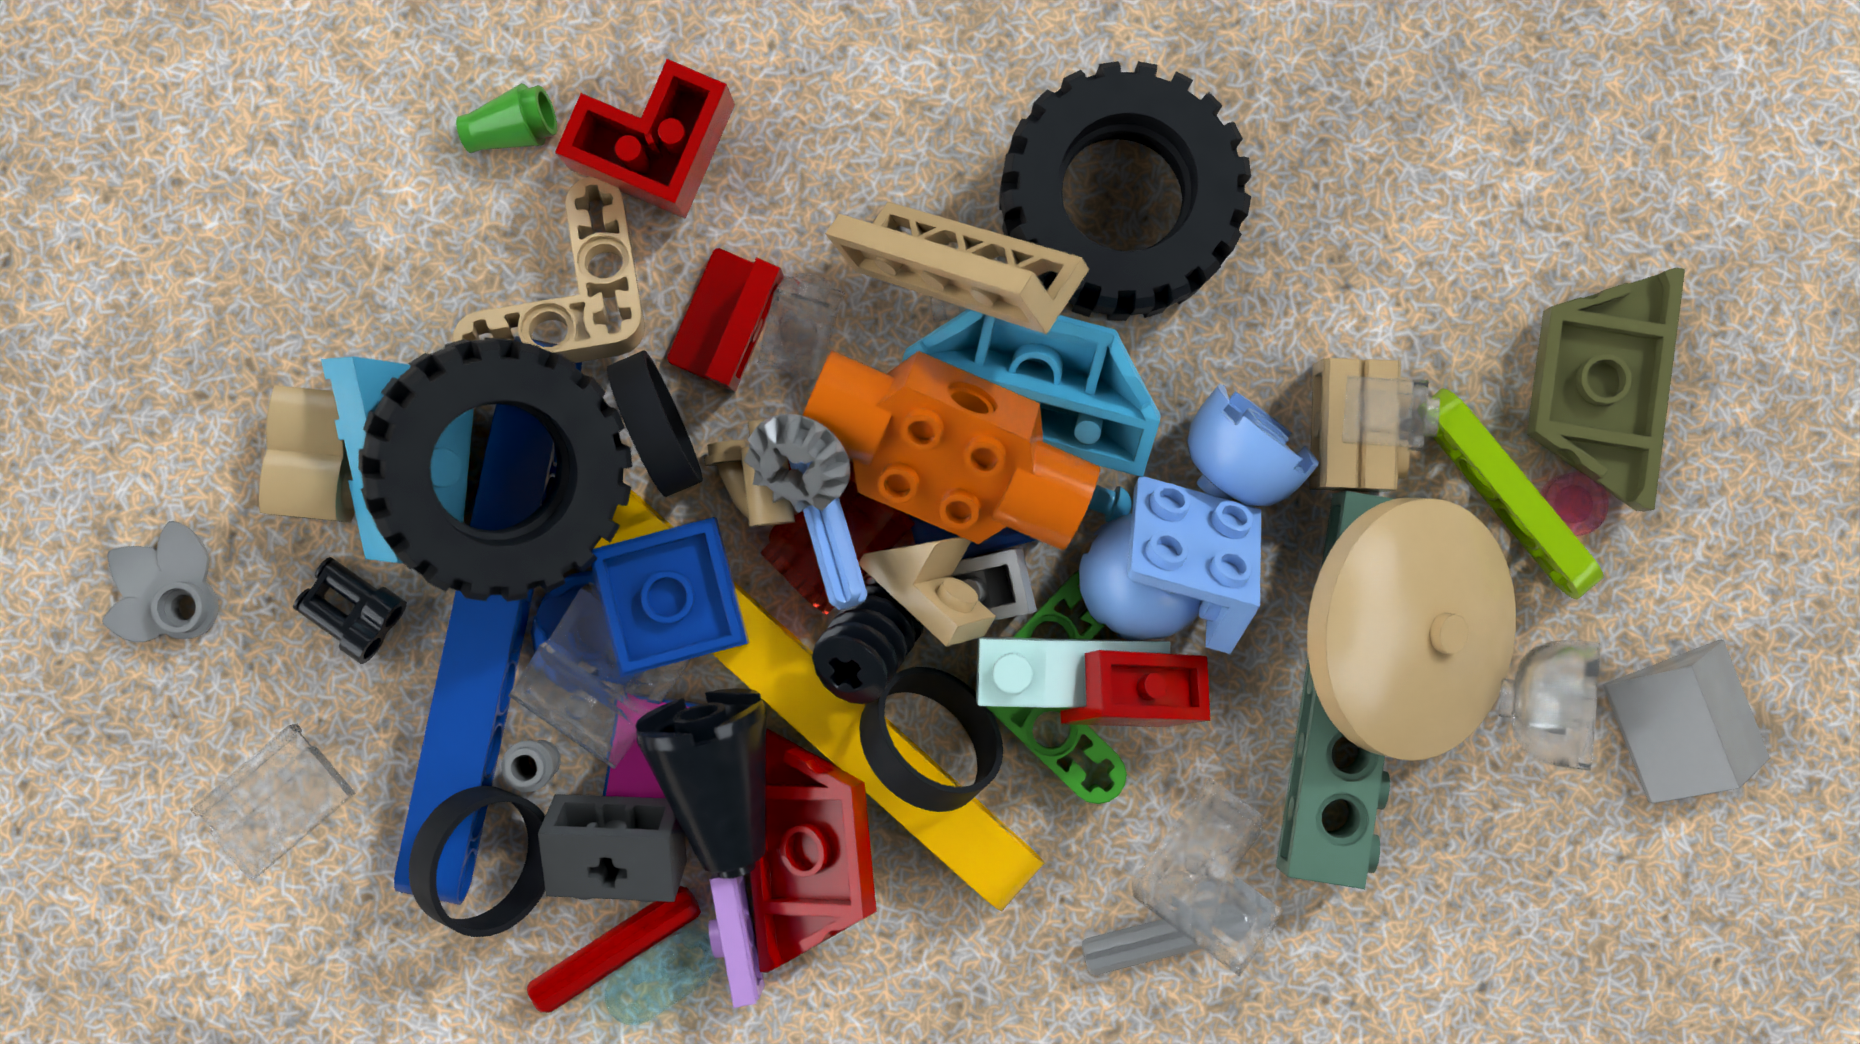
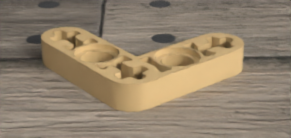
[452,176,645,363]

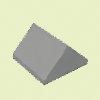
[1602,640,1770,804]

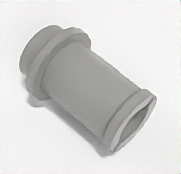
[501,740,561,793]

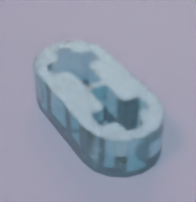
[605,927,719,1025]

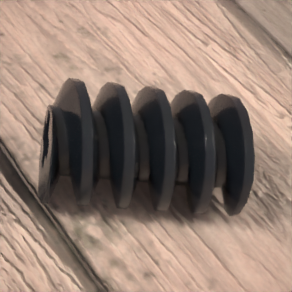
[812,575,924,704]

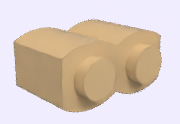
[259,385,355,523]

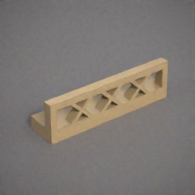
[825,202,1089,335]

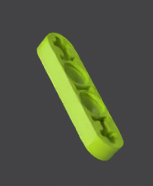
[1416,388,1604,600]

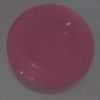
[1540,472,1609,536]

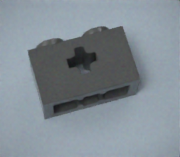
[538,794,687,902]

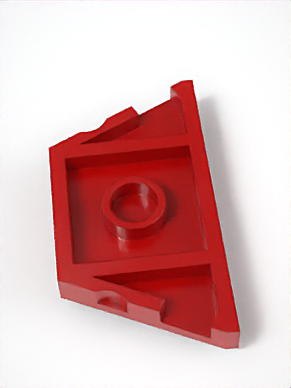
[750,728,877,973]

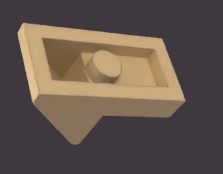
[859,537,996,647]

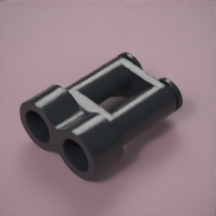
[293,557,407,664]

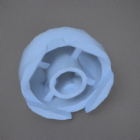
[1187,384,1319,507]
[1079,514,1202,640]

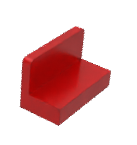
[667,248,785,392]
[1060,650,1211,727]

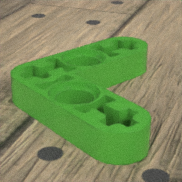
[986,570,1127,804]

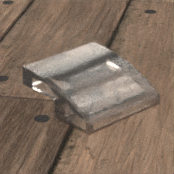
[508,582,691,769]

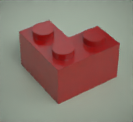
[555,59,735,219]

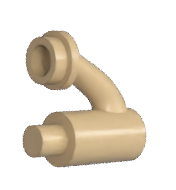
[704,419,795,527]

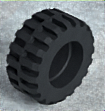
[999,61,1252,321]
[358,337,632,602]

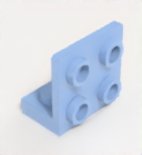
[1127,476,1261,654]

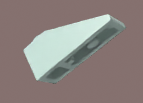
[976,637,1171,707]

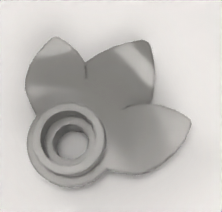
[102,521,219,642]

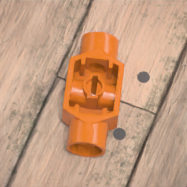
[802,350,1100,551]

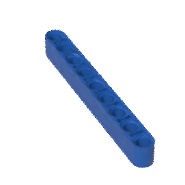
[394,336,582,905]

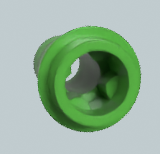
[456,83,557,153]

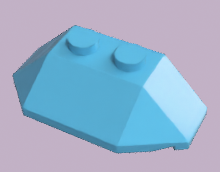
[902,309,1161,477]

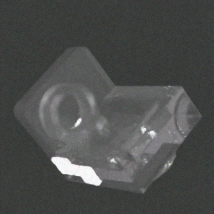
[1342,376,1440,451]

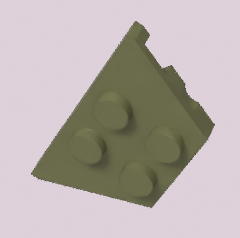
[1527,268,1685,512]

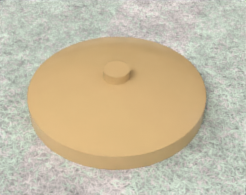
[1307,497,1516,761]

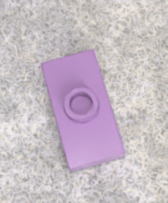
[708,872,765,1008]

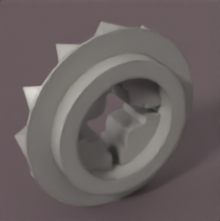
[744,414,850,513]

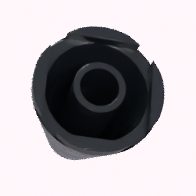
[635,688,766,879]

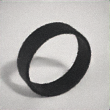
[607,350,703,497]
[859,667,1003,812]
[409,786,546,937]

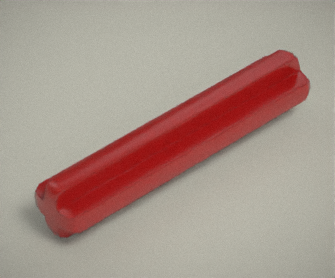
[527,886,701,1013]

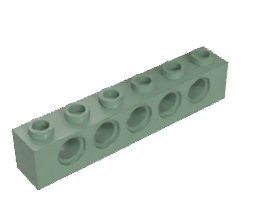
[1276,491,1394,889]

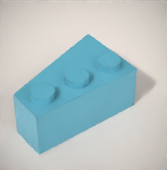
[321,356,474,564]

